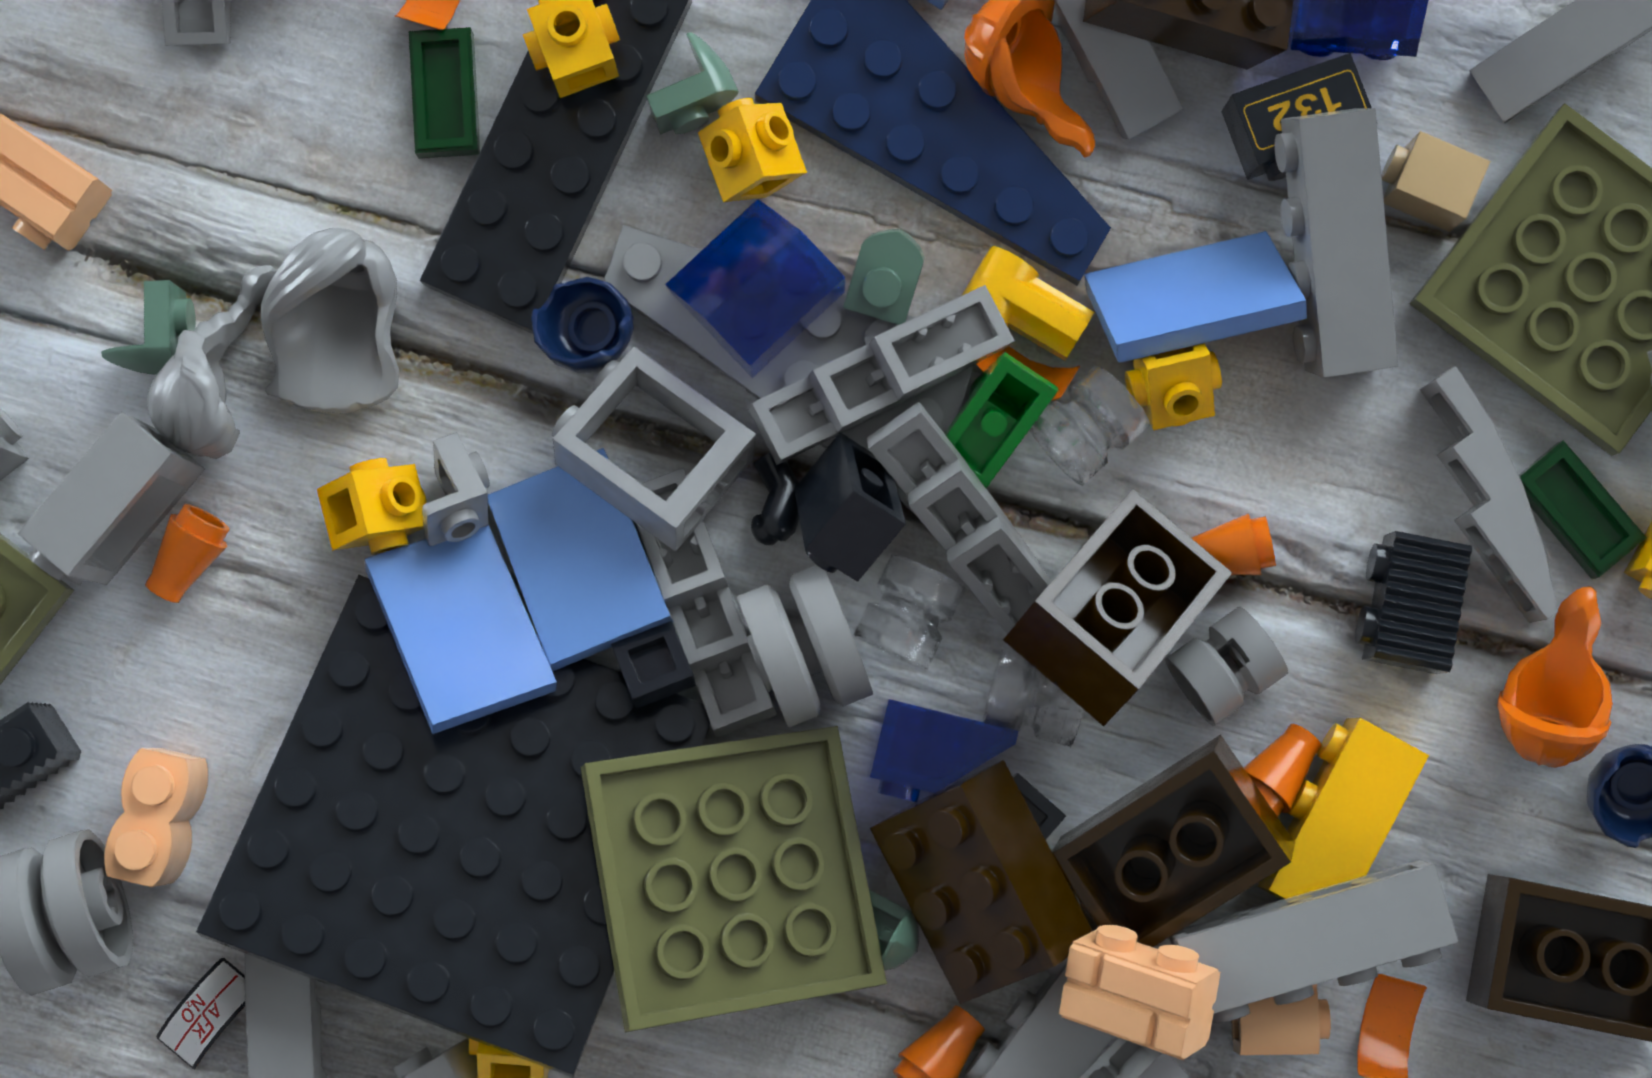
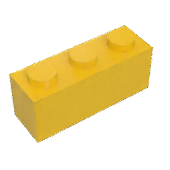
[1257,717,1429,900]

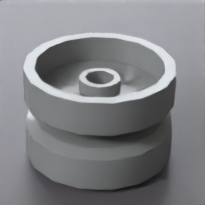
[737,565,873,728]
[0,829,133,996]

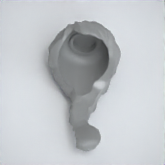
[148,265,277,459]

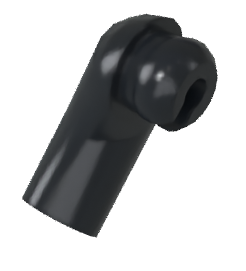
[751,453,799,545]

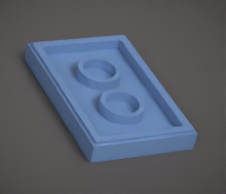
[1084,231,1307,363]
[488,448,673,671]
[365,524,557,734]

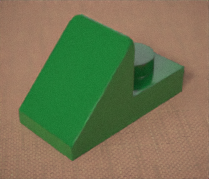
[944,352,1058,488]

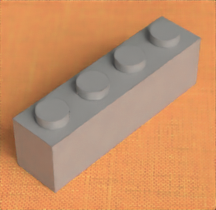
[1274,108,1398,378]
[1169,860,1459,1023]
[965,957,1114,1078]

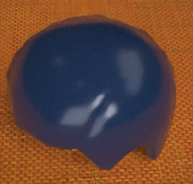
[531,276,634,373]
[1587,744,1652,848]

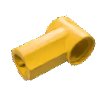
[961,246,1095,361]

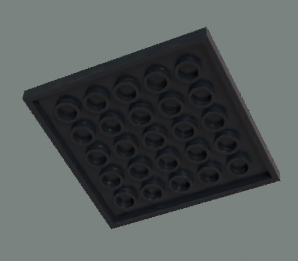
[196,574,711,1078]

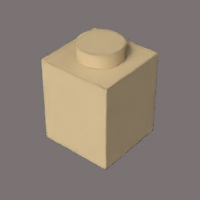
[1381,131,1491,232]

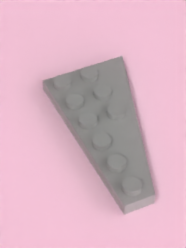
[604,225,974,514]

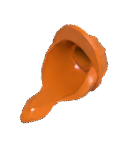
[964,0,1095,158]
[1497,586,1613,768]

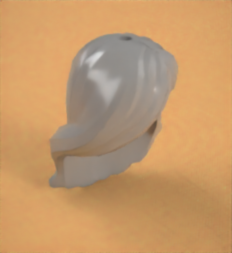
[261,228,399,414]

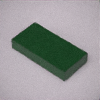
[409,27,480,159]
[1519,440,1647,579]

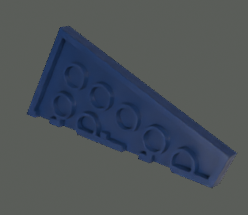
[755,0,1111,286]

